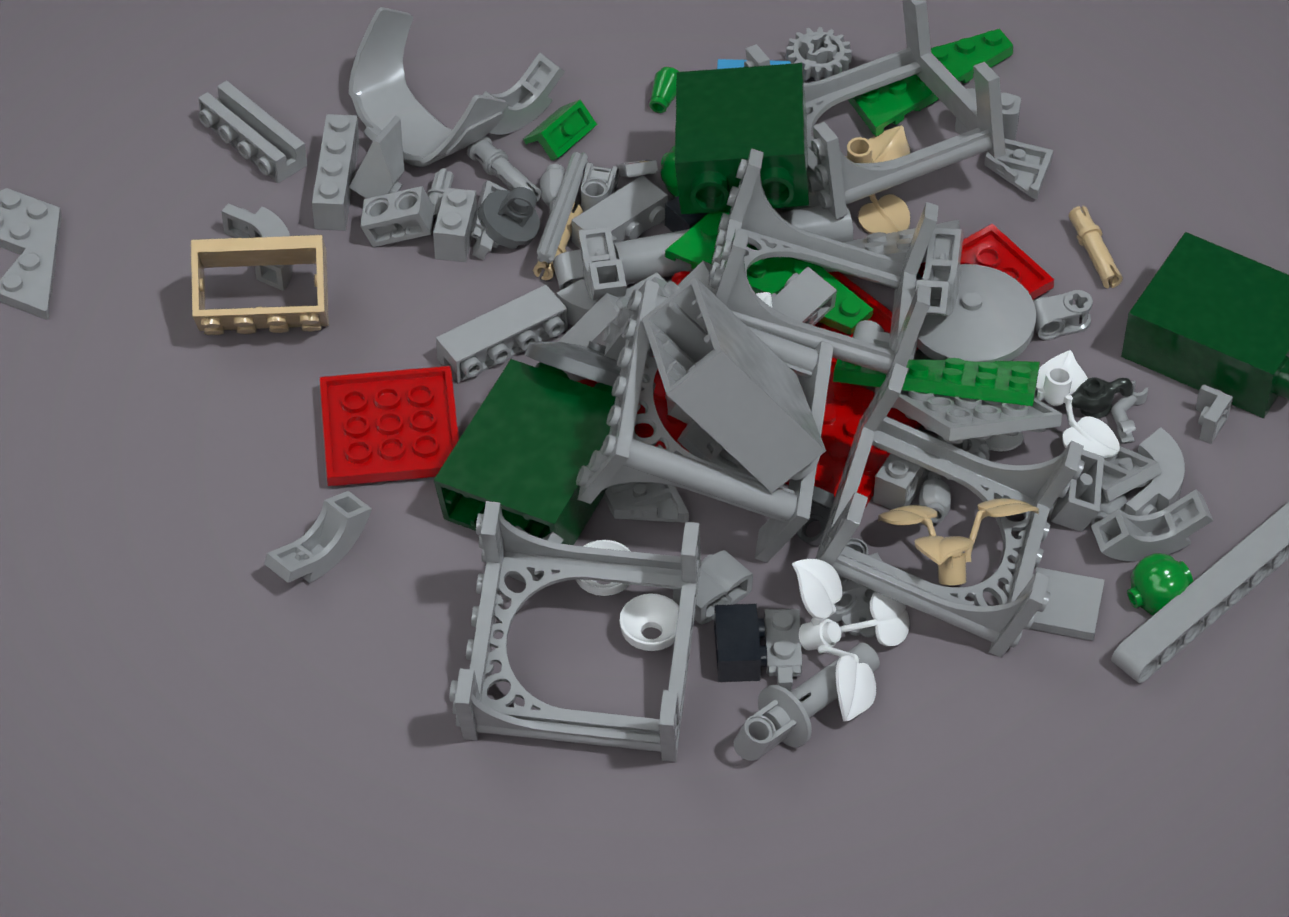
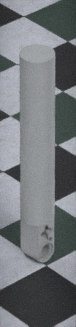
[553,205,853,291]

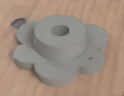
[842,607,876,637]

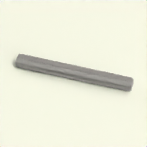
[537,151,588,264]

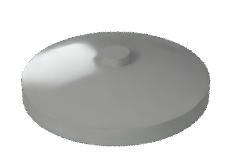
[915,264,1036,362]

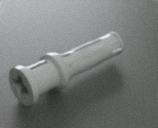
[467,136,541,201]

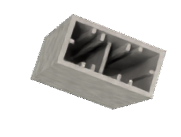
[642,276,826,493]

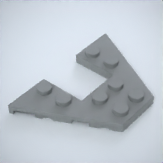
[0,188,62,320]

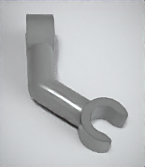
[1111,381,1148,443]

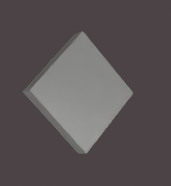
[1030,567,1105,641]

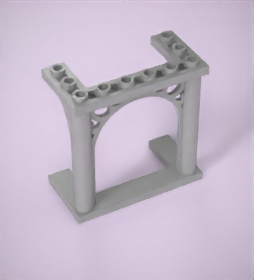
[744,0,1006,219]
[707,149,938,378]
[576,280,834,563]
[815,363,1085,658]
[449,501,701,762]

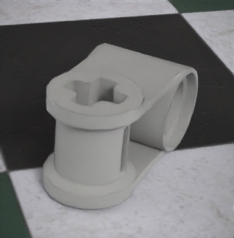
[581,162,619,212]
[1033,290,1093,340]

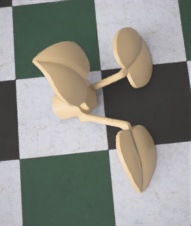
[845,125,910,234]
[878,498,1039,585]

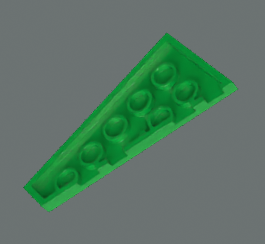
[848,29,1013,137]
[665,211,873,335]
[833,358,1040,406]

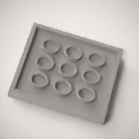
[875,387,1062,444]

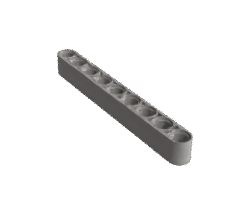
[1111,502,1289,683]

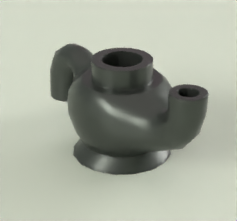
[1062,377,1133,418]

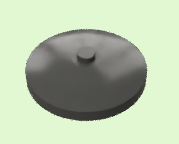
[525,341,656,393]

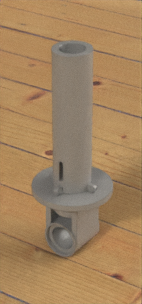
[734,643,880,761]

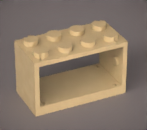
[191,235,329,335]

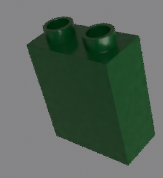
[675,63,809,214]
[1121,232,1289,418]
[434,359,636,545]

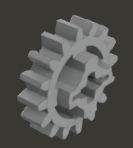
[786,27,852,81]

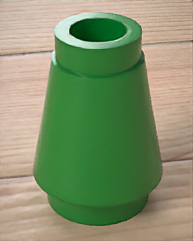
[649,67,679,113]

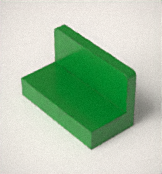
[523,99,597,160]

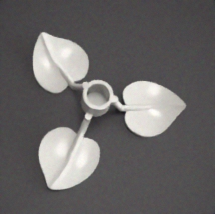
[985,350,1120,458]
[792,559,910,722]

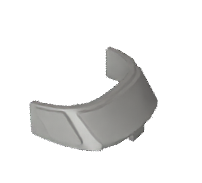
[349,7,509,167]

